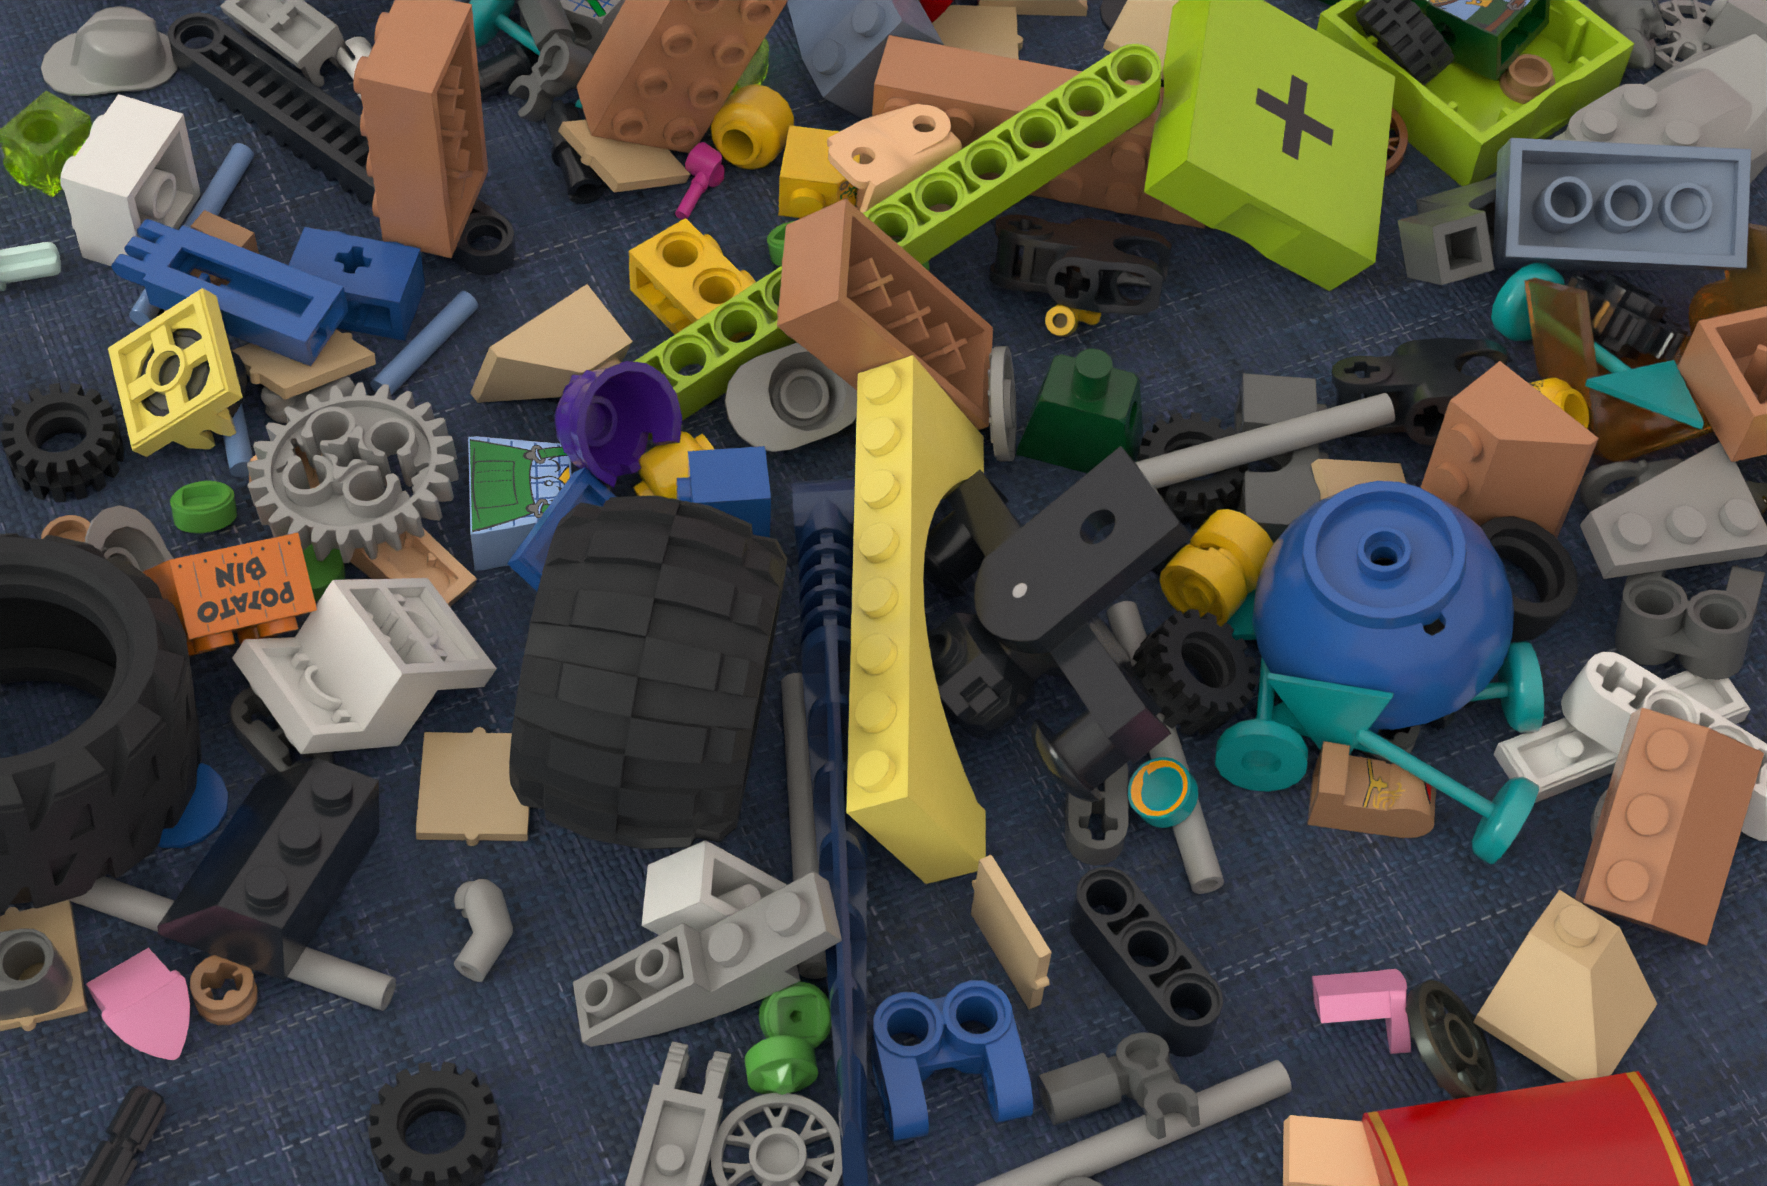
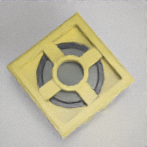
[108,288,247,457]

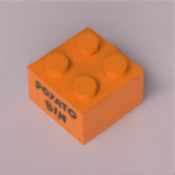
[143,533,317,657]

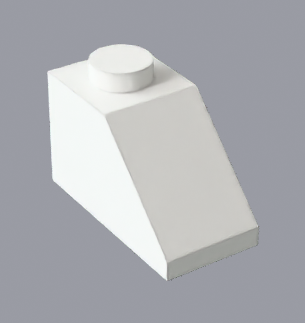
[641,840,786,935]

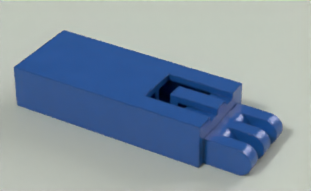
[111,219,349,366]

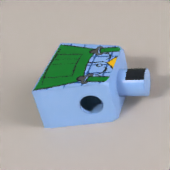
[468,436,610,571]

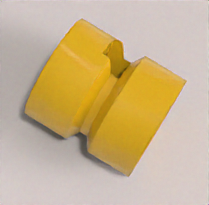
[1159,509,1274,626]

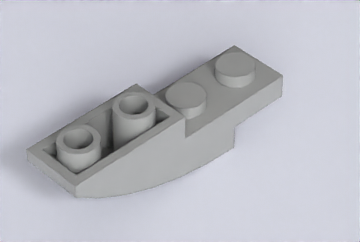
[573,871,842,1047]

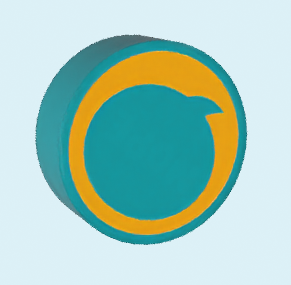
[1128,757,1199,828]

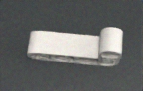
[1561,652,1767,841]

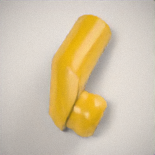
[1045,304,1101,337]

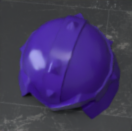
[555,361,682,488]

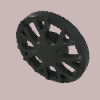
[1405,980,1497,1099]

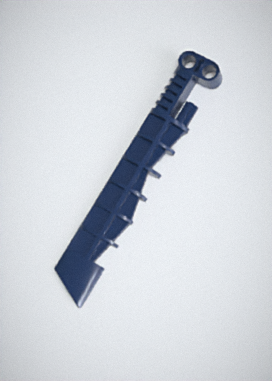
[792,478,869,1186]

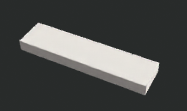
[1494,670,1750,803]

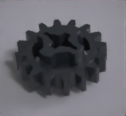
[1558,273,1688,361]

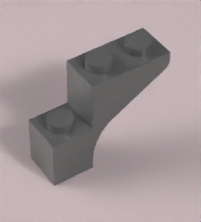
[1398,177,1496,285]

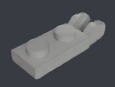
[625,1042,731,1186]

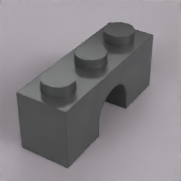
[1234,373,1329,543]

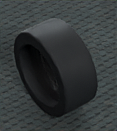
[1480,516,1578,641]

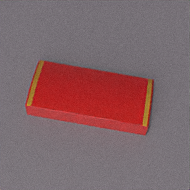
[1362,1071,1694,1186]

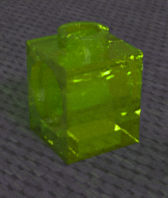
[0,90,92,197]

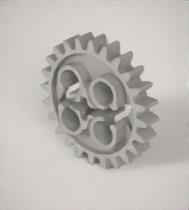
[247,382,459,563]

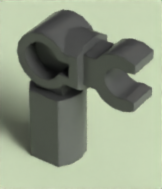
[508,0,593,122]
[1037,1032,1200,1140]

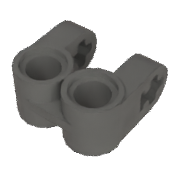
[1615,566,1765,680]

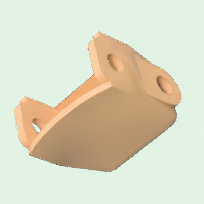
[827,104,962,239]

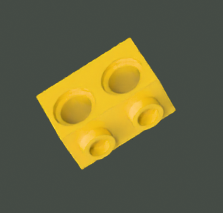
[629,218,756,342]

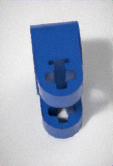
[870,980,1033,1142]

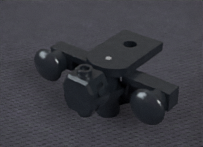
[923,446,1192,802]

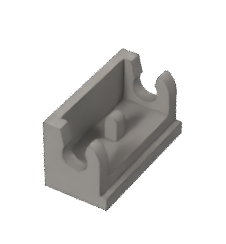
[220,0,352,87]

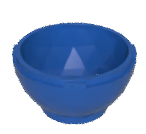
[1252,481,1514,734]

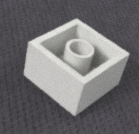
[60,94,201,266]

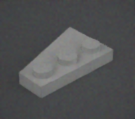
[1580,442,1767,579]

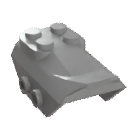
[1551,34,1767,183]

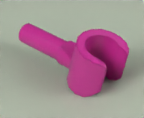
[675,142,725,220]

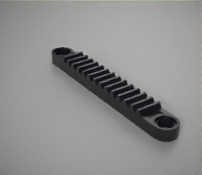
[168,12,516,276]

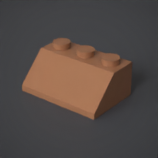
[1420,361,1599,538]
[1575,708,1764,946]

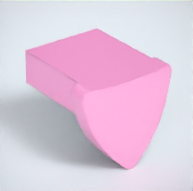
[86,948,190,1060]
[1312,969,1411,1054]

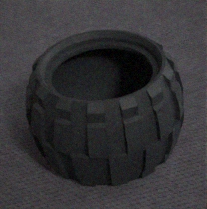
[509,496,787,849]

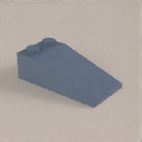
[787,0,944,119]
[1493,138,1751,270]

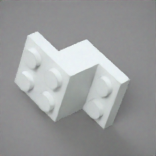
[232,578,497,754]

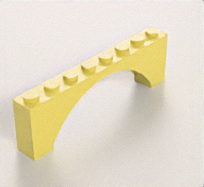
[846,355,986,884]

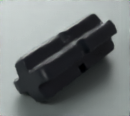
[76,1086,166,1186]

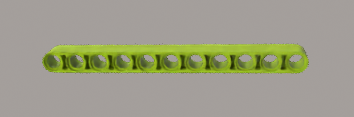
[633,44,1162,440]

